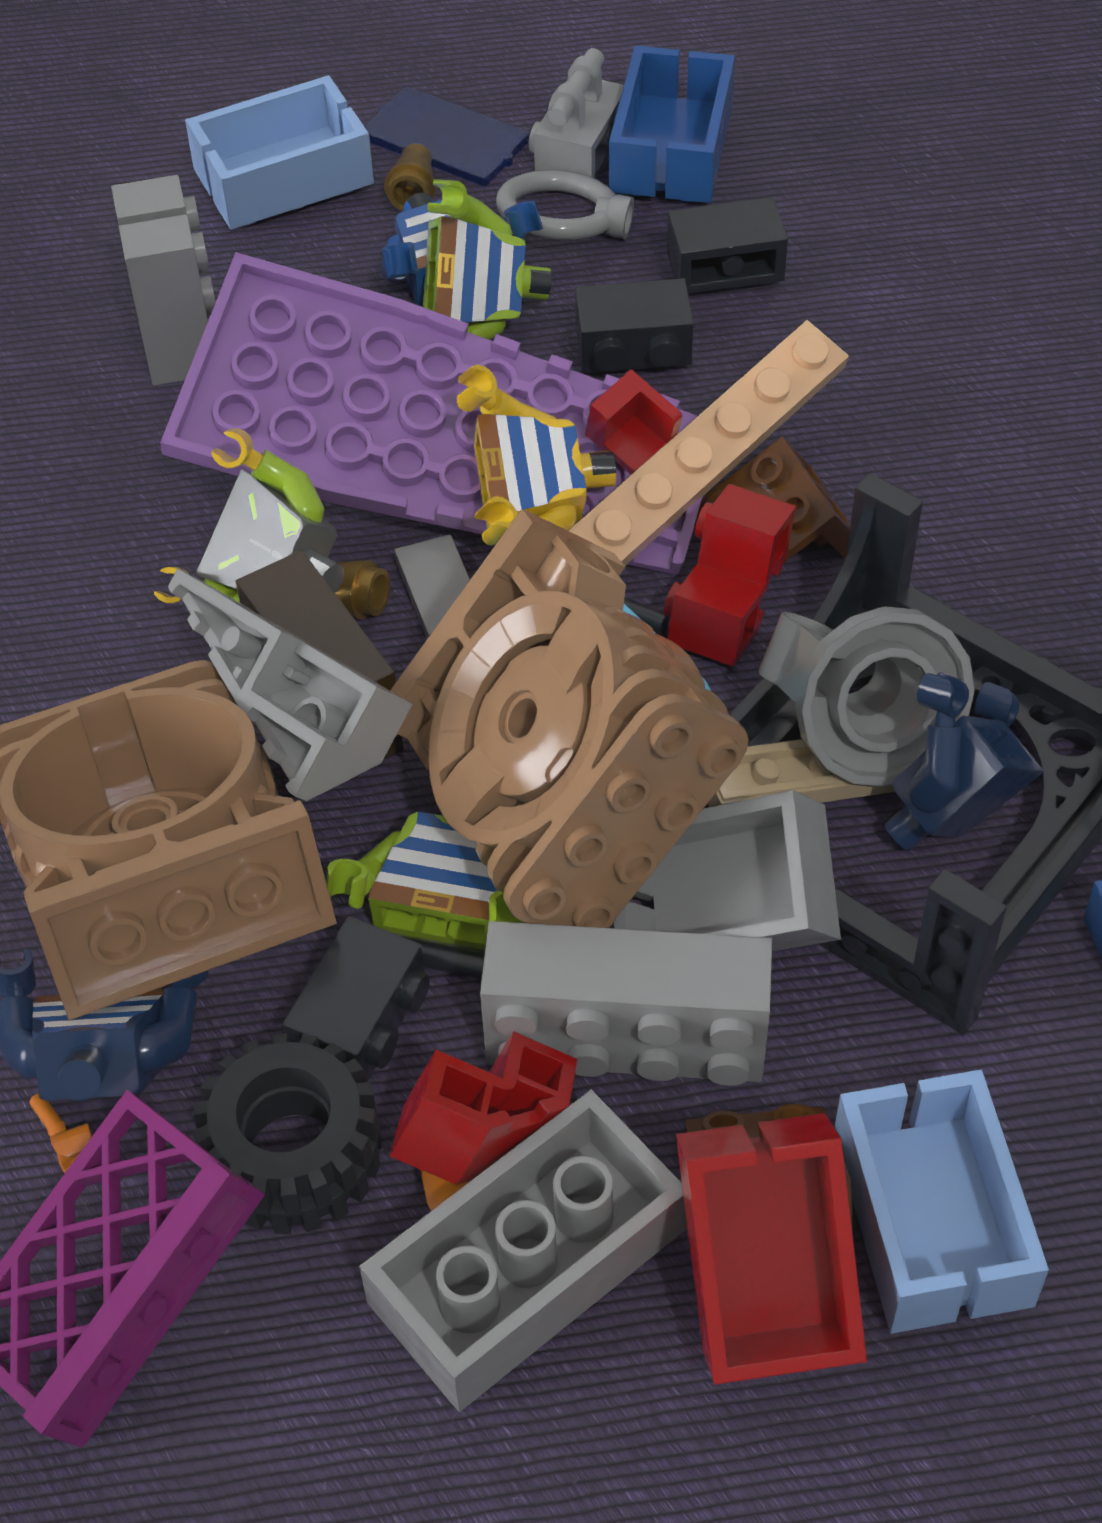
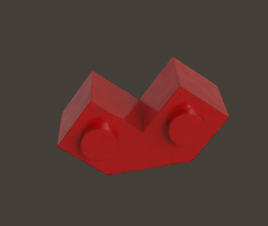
[664,484,796,667]
[390,1031,578,1185]

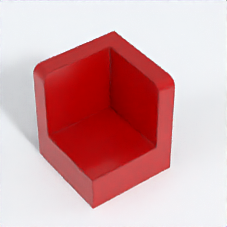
[585,369,683,475]

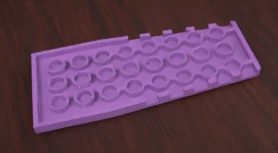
[160,252,702,575]

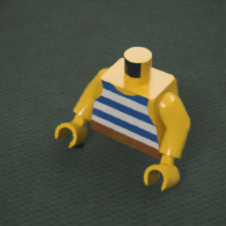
[457,364,616,546]

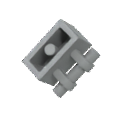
[529,48,624,180]

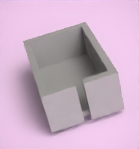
[111,175,216,386]
[614,790,841,952]

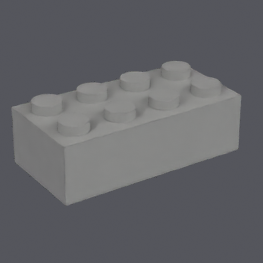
[480,921,772,1086]
[359,1089,687,1413]

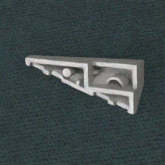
[168,568,413,801]

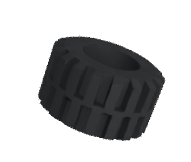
[193,1033,382,1234]

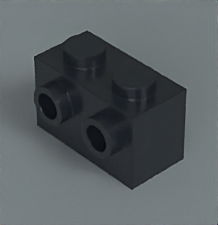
[667,197,788,294]
[575,278,693,374]
[282,916,430,1082]

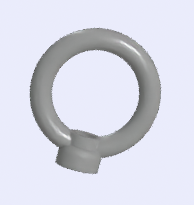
[496,170,634,240]

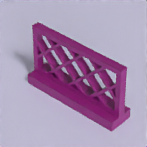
[0,1090,265,1448]

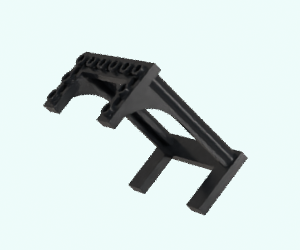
[703,473,1102,1036]

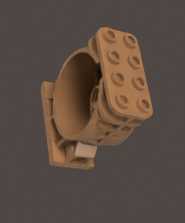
[390,509,749,928]
[0,660,337,1020]

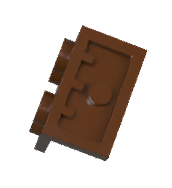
[697,436,851,563]

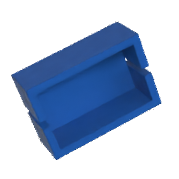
[609,45,735,203]

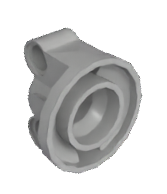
[758,607,975,786]

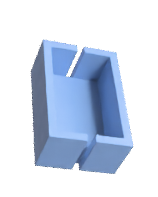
[185,75,374,230]
[835,1069,1049,1334]

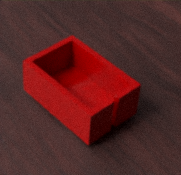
[676,1113,867,1385]

